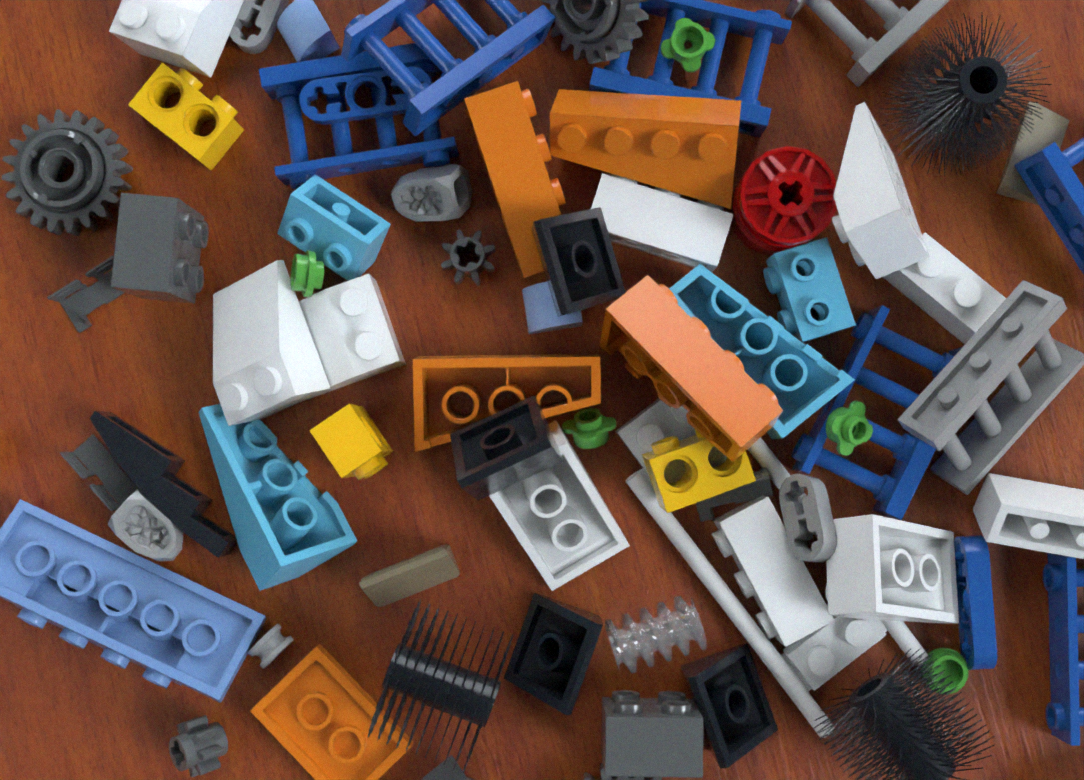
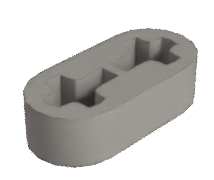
[229,0,289,54]
[779,474,837,563]

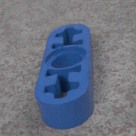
[299,67,432,125]
[954,535,997,670]

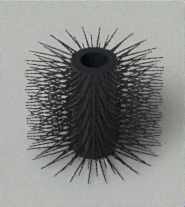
[879,12,1052,177]
[367,600,514,773]
[813,647,995,780]

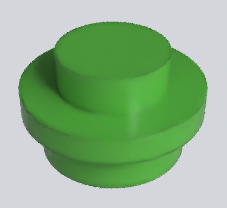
[290,250,324,297]
[921,647,969,695]

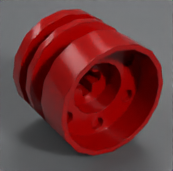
[728,146,837,256]

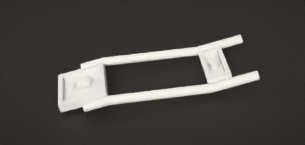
[615,398,928,738]

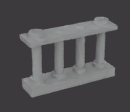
[785,0,950,88]
[897,280,1084,495]

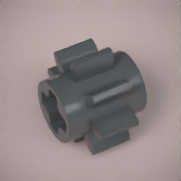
[441,229,496,286]
[169,715,228,778]

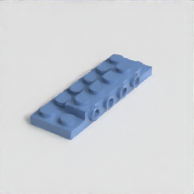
[0,499,266,703]

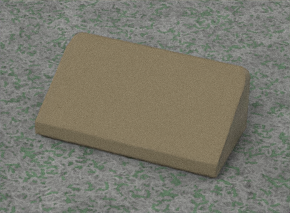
[996,102,1070,205]
[359,544,460,607]

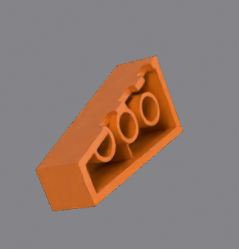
[463,81,566,278]
[550,89,741,209]
[599,275,783,462]
[413,354,601,452]

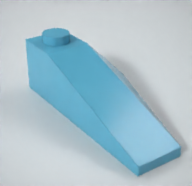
[198,404,357,591]

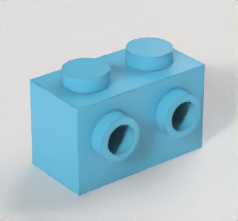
[277,174,391,281]
[763,237,856,343]

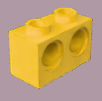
[128,62,244,171]
[309,404,393,480]
[642,429,756,513]

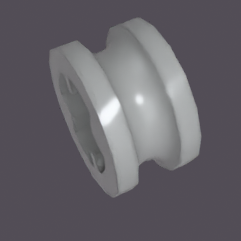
[248,624,294,669]

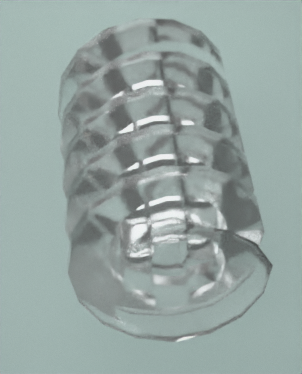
[605,595,707,674]

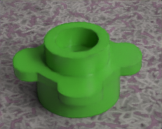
[661,18,715,72]
[826,401,873,456]
[562,408,616,449]

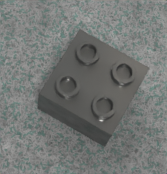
[111,193,209,304]
[601,690,703,778]

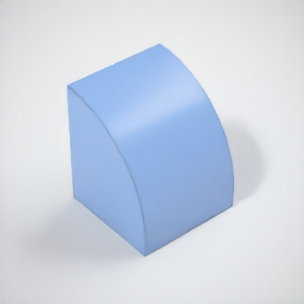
[277,0,340,62]
[522,281,583,334]

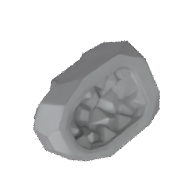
[391,164,472,222]
[108,489,183,561]

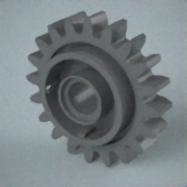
[540,0,649,64]
[1,109,133,236]

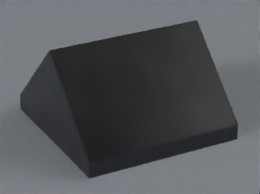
[531,207,626,317]
[450,395,564,501]
[504,593,603,715]
[681,643,778,769]

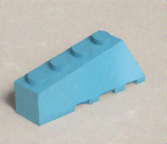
[669,264,855,439]

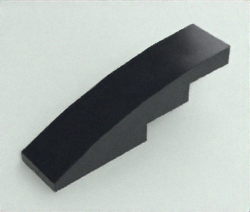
[90,411,238,558]

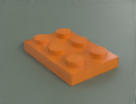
[250,643,414,780]

